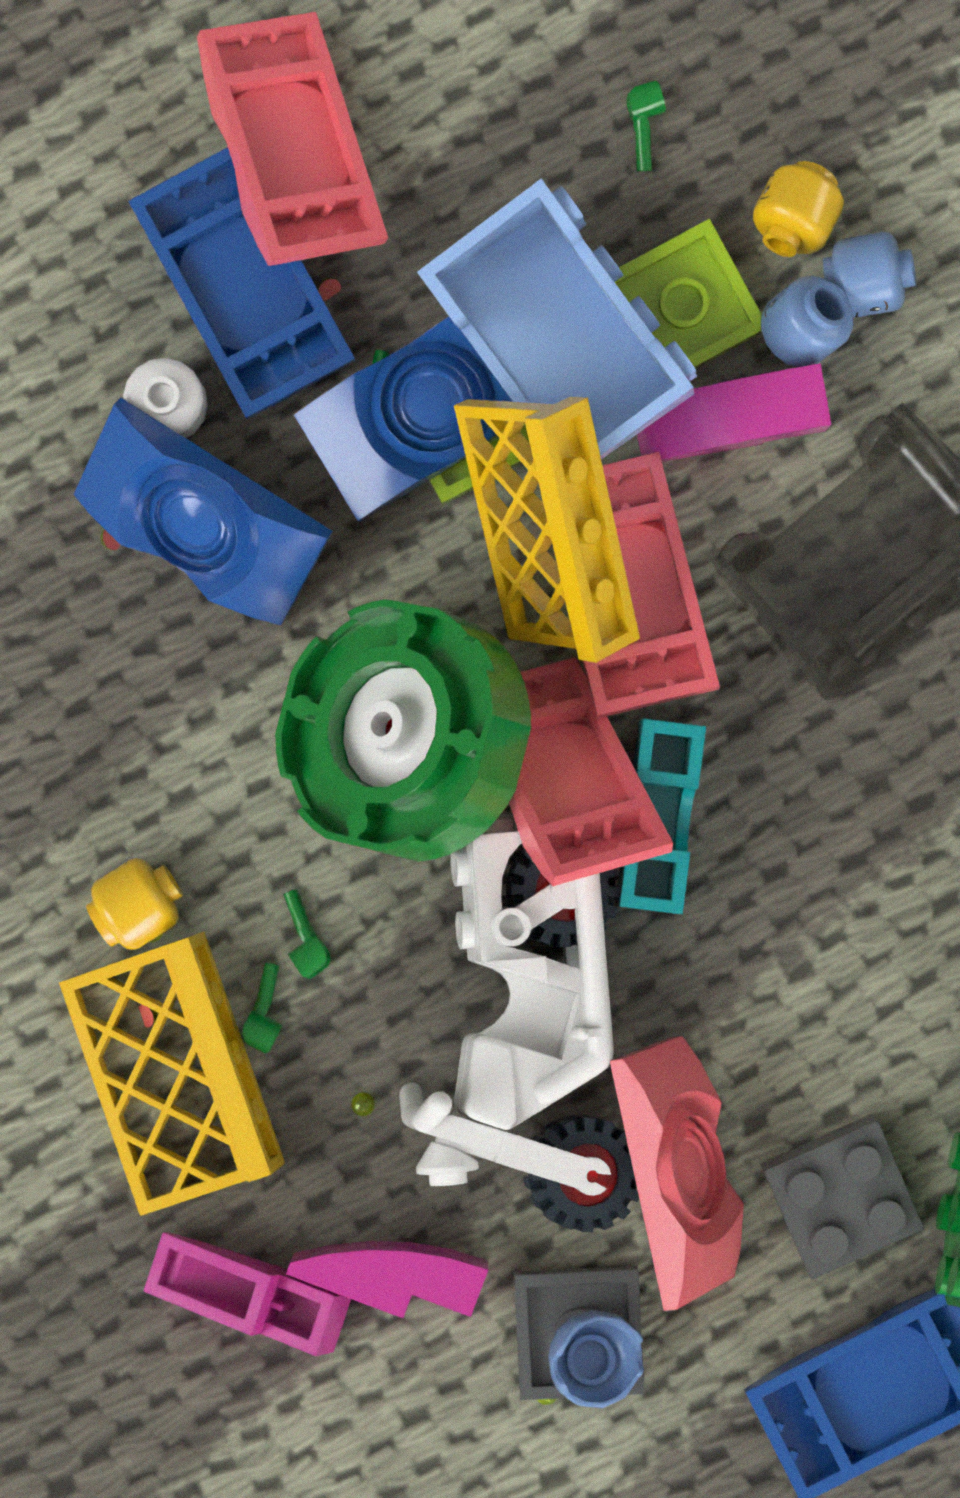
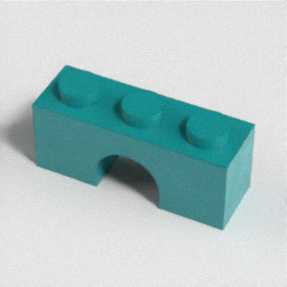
[616,719,706,915]

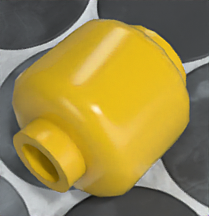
[753,161,844,257]
[86,858,183,950]

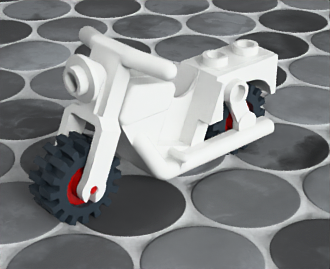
[399,819,639,1232]

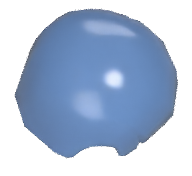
[548,1310,644,1408]

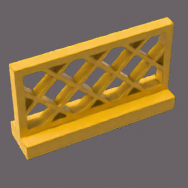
[454,397,640,663]
[59,931,285,1216]

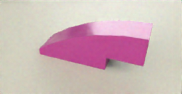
[637,363,831,462]
[143,1232,351,1356]
[286,1241,488,1318]

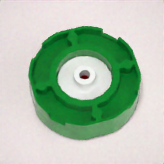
[275,599,531,862]

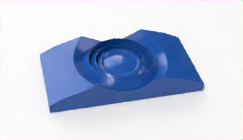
[128,147,355,420]
[294,317,513,522]
[74,398,333,625]
[744,1289,960,1498]

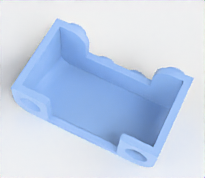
[417,179,697,459]

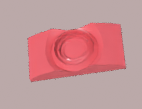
[197,12,388,266]
[582,452,720,718]
[509,657,673,886]
[610,1036,744,1311]

